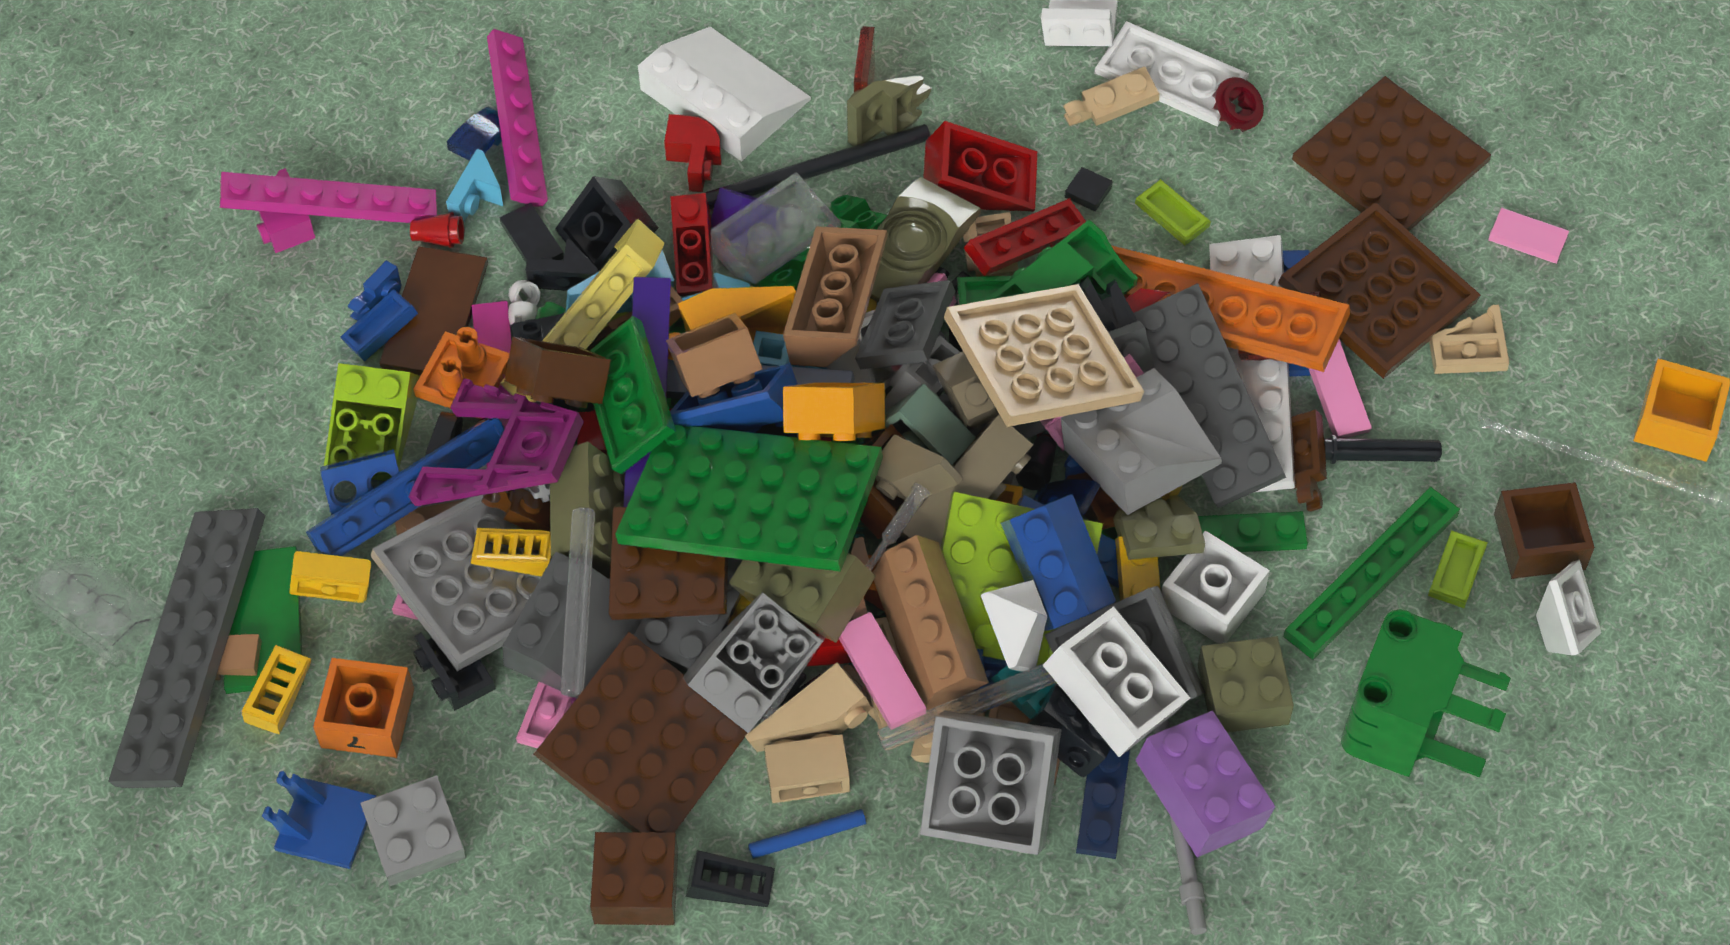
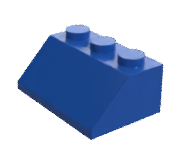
[670,363,798,433]
[1001,494,1116,631]

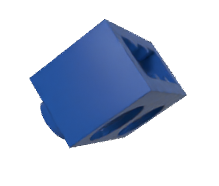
[320,449,399,515]

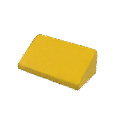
[289,551,371,603]

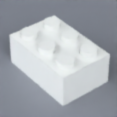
[1043,606,1190,757]

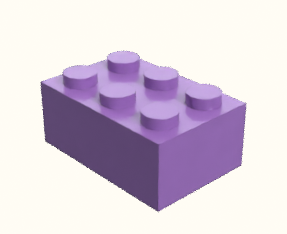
[1135,710,1275,857]

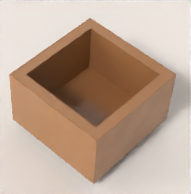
[666,313,763,398]

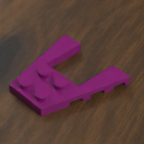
[408,378,584,506]

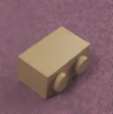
[764,733,850,803]

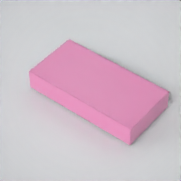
[1489,208,1569,264]

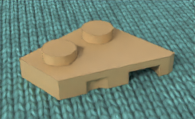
[1429,305,1509,374]

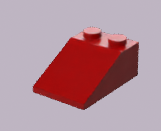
[923,121,1038,212]

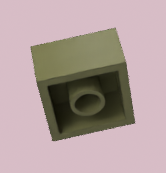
[1197,636,1294,733]

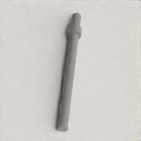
[1154,720,1207,935]

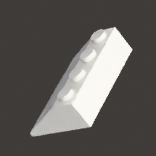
[638,27,811,162]

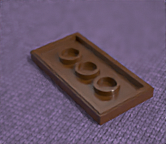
[379,246,488,376]

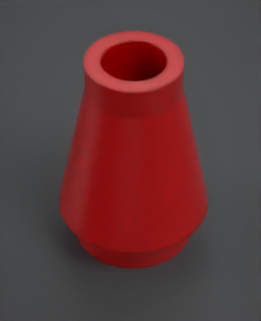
[410,212,465,248]

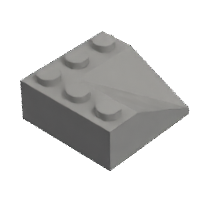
[1061,368,1222,515]
[920,710,1061,855]

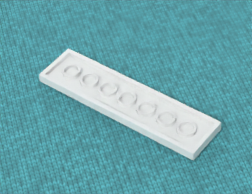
[1209,235,1295,493]

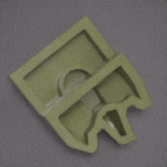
[847,76,932,146]
[1113,495,1205,560]

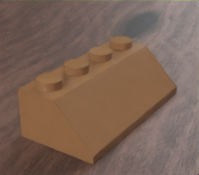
[783,226,888,367]
[873,535,989,715]

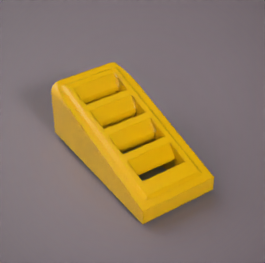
[471,528,551,577]
[241,645,312,734]

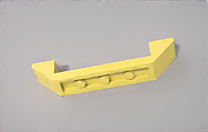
[500,219,665,403]

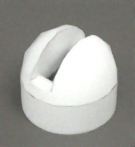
[508,280,540,305]
[508,301,538,325]

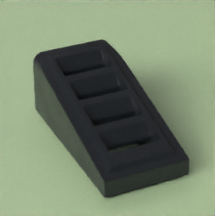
[685,850,775,907]

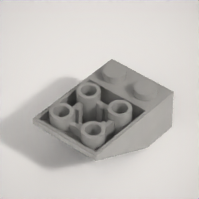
[683,592,823,733]

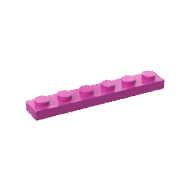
[487,29,548,207]
[220,172,437,223]

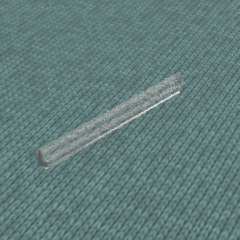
[560,507,595,697]
[877,664,1057,750]

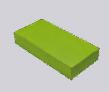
[1135,179,1211,246]
[1428,530,1488,608]

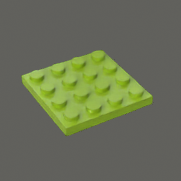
[941,492,1103,669]

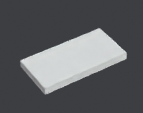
[1095,21,1249,127]

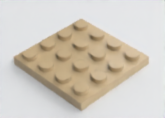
[944,284,1144,427]

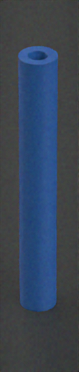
[748,809,866,859]

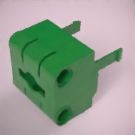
[1341,609,1511,777]

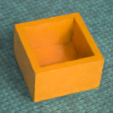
[1633,358,1730,462]
[783,382,885,441]

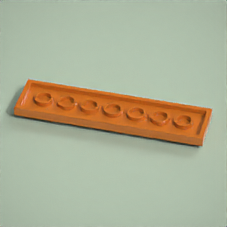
[1111,245,1351,372]

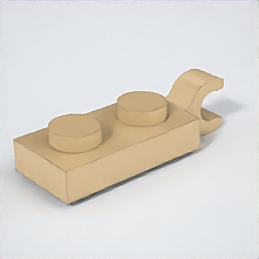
[1063,66,1159,126]

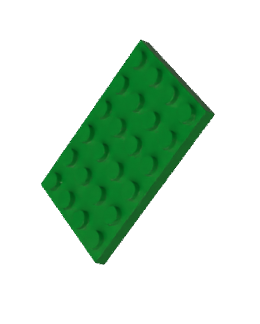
[615,425,883,572]

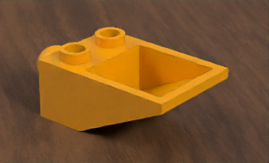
[668,286,796,360]

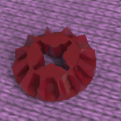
[1212,77,1264,132]

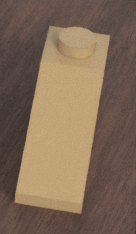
[745,663,873,752]

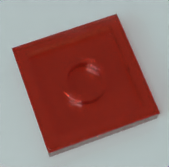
[854,26,875,92]

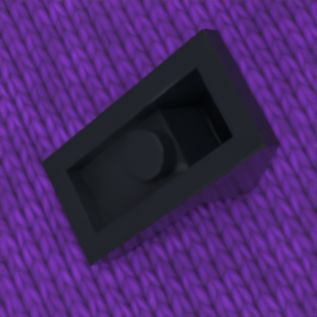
[525,238,598,291]

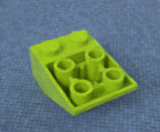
[324,363,420,481]

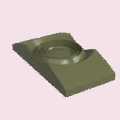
[870,177,981,302]

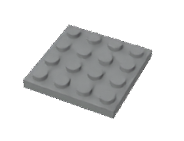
[371,492,552,671]

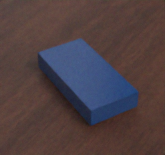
[340,289,418,362]

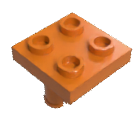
[413,327,510,419]

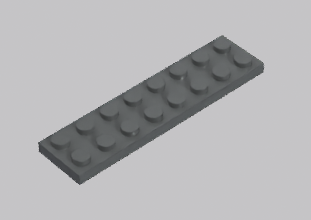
[108,508,265,788]

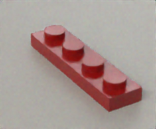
[964,198,1086,276]

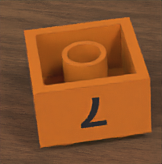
[313,658,414,758]

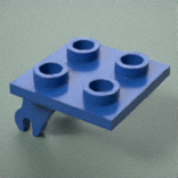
[262,771,376,869]

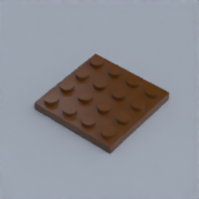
[1292,76,1491,231]
[1278,202,1481,379]
[533,632,748,833]

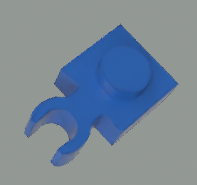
[348,260,402,321]

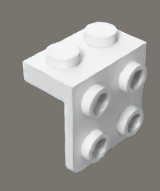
[1041,0,1118,46]

